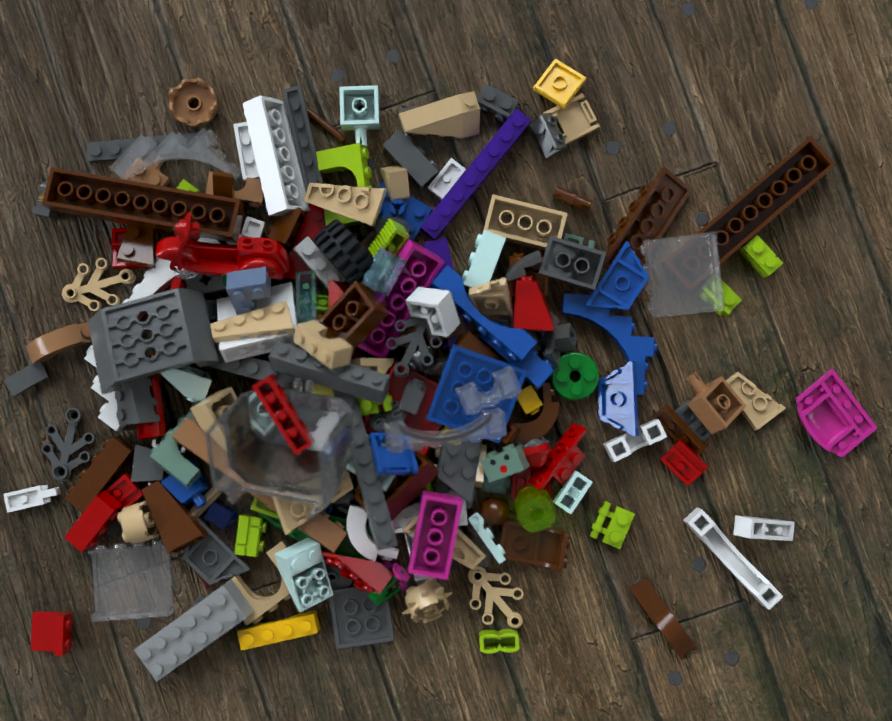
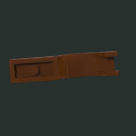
[629,577,697,660]

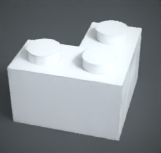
[405,287,460,337]

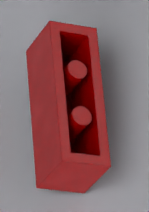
[64,490,123,553]

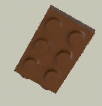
[500,520,571,573]

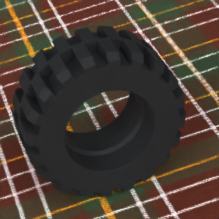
[313,219,383,287]

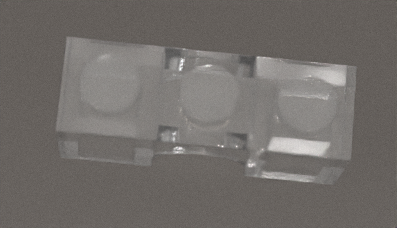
[455,366,522,415]

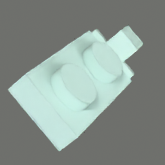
[468,512,506,564]

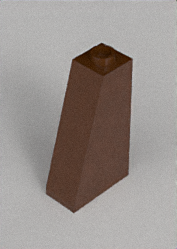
[142,480,209,553]

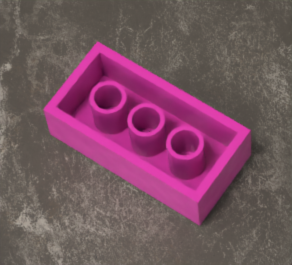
[408,490,463,580]

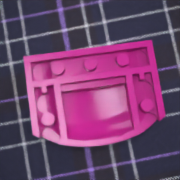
[796,369,877,457]

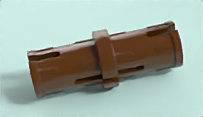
[553,186,592,212]

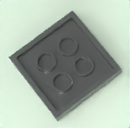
[329,586,394,649]

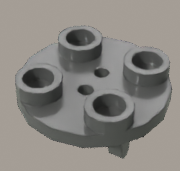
[370,401,407,432]

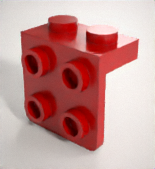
[31,611,73,656]

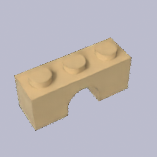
[294,320,353,369]

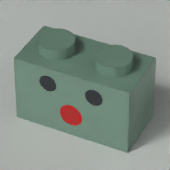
[481,444,530,483]

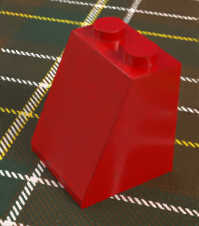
[514,276,555,331]

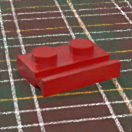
[660,439,708,486]
[106,473,143,519]

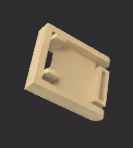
[544,93,600,145]

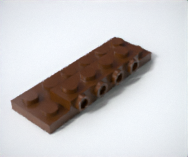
[603,168,692,269]

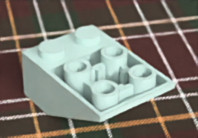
[274,538,333,613]

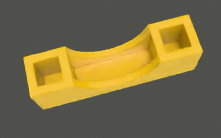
[237,610,320,651]

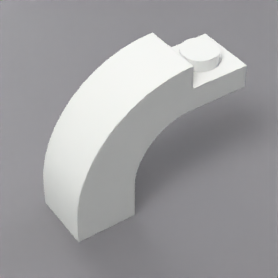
[347,504,399,561]

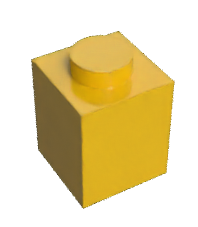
[517,385,543,416]

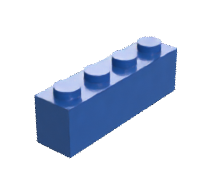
[480,320,554,391]

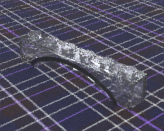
[383,408,507,453]

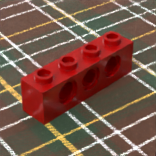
[252,373,315,455]

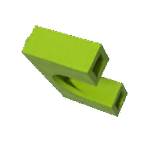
[316,143,373,227]

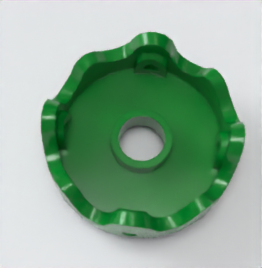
[550,352,599,400]

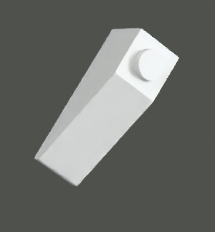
[733,515,795,541]

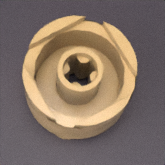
[117,501,160,544]

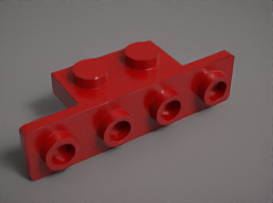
[528,423,587,491]

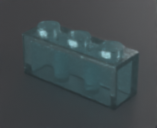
[296,271,319,324]

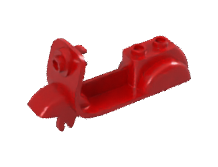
[156,212,291,279]

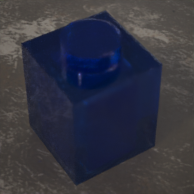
[203,500,237,530]

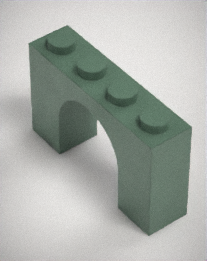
[150,401,201,489]

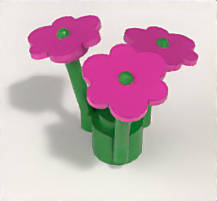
[368,556,410,606]

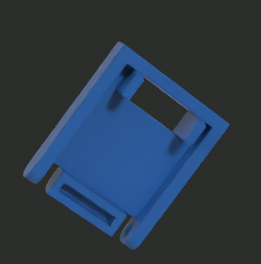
[369,431,418,476]

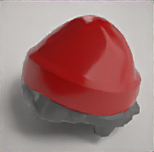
[517,436,550,469]

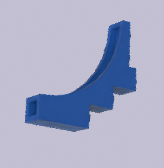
[561,293,657,395]

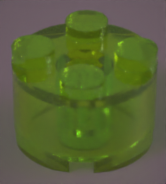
[514,486,556,533]

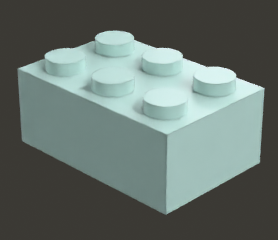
[462,230,506,291]

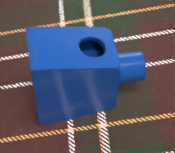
[161,460,209,509]

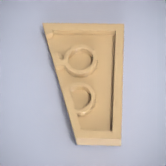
[726,372,786,431]

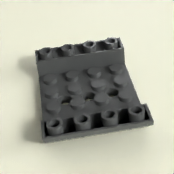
[88,288,219,394]

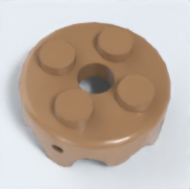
[169,78,218,128]

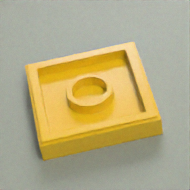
[533,58,586,109]

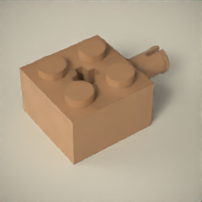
[686,372,746,434]

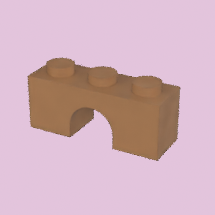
[206,172,266,208]

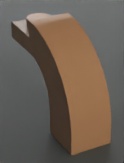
[26,322,92,364]

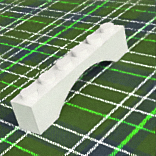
[683,508,783,610]

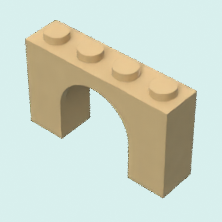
[226,539,291,625]

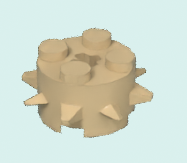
[402,578,452,623]

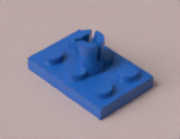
[377,181,432,241]

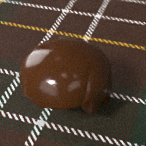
[479,497,510,526]

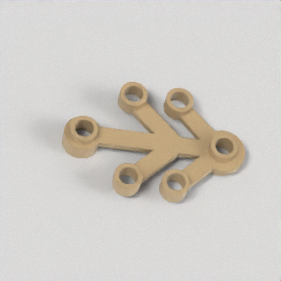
[62,258,136,312]
[468,566,523,629]

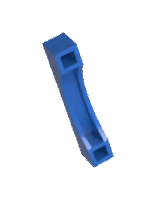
[431,265,537,363]

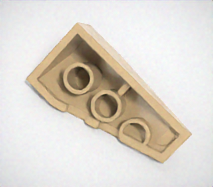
[398,91,480,139]

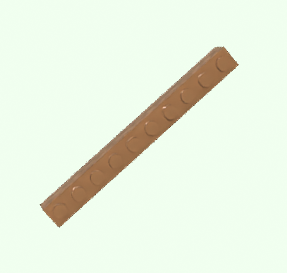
[172,417,347,553]

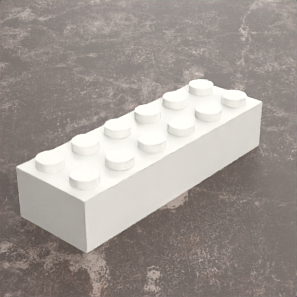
[243,95,310,216]

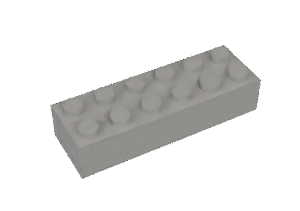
[134,579,254,682]

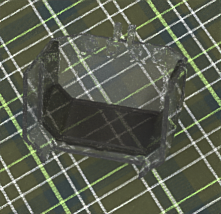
[205,378,356,519]

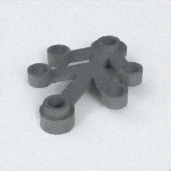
[386,317,442,378]
[41,408,97,481]

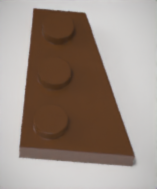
[117,224,155,268]

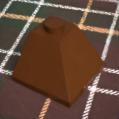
[267,207,306,250]

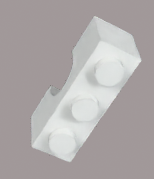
[603,419,667,462]

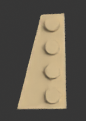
[303,183,387,226]
[210,301,295,343]
[272,469,354,535]
[403,514,486,570]

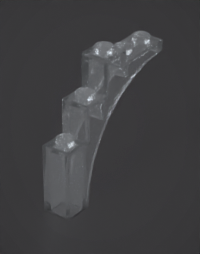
[109,128,242,181]

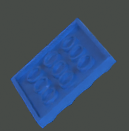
[426,344,527,444]

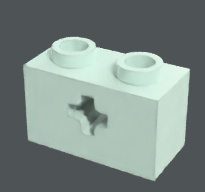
[553,470,593,514]

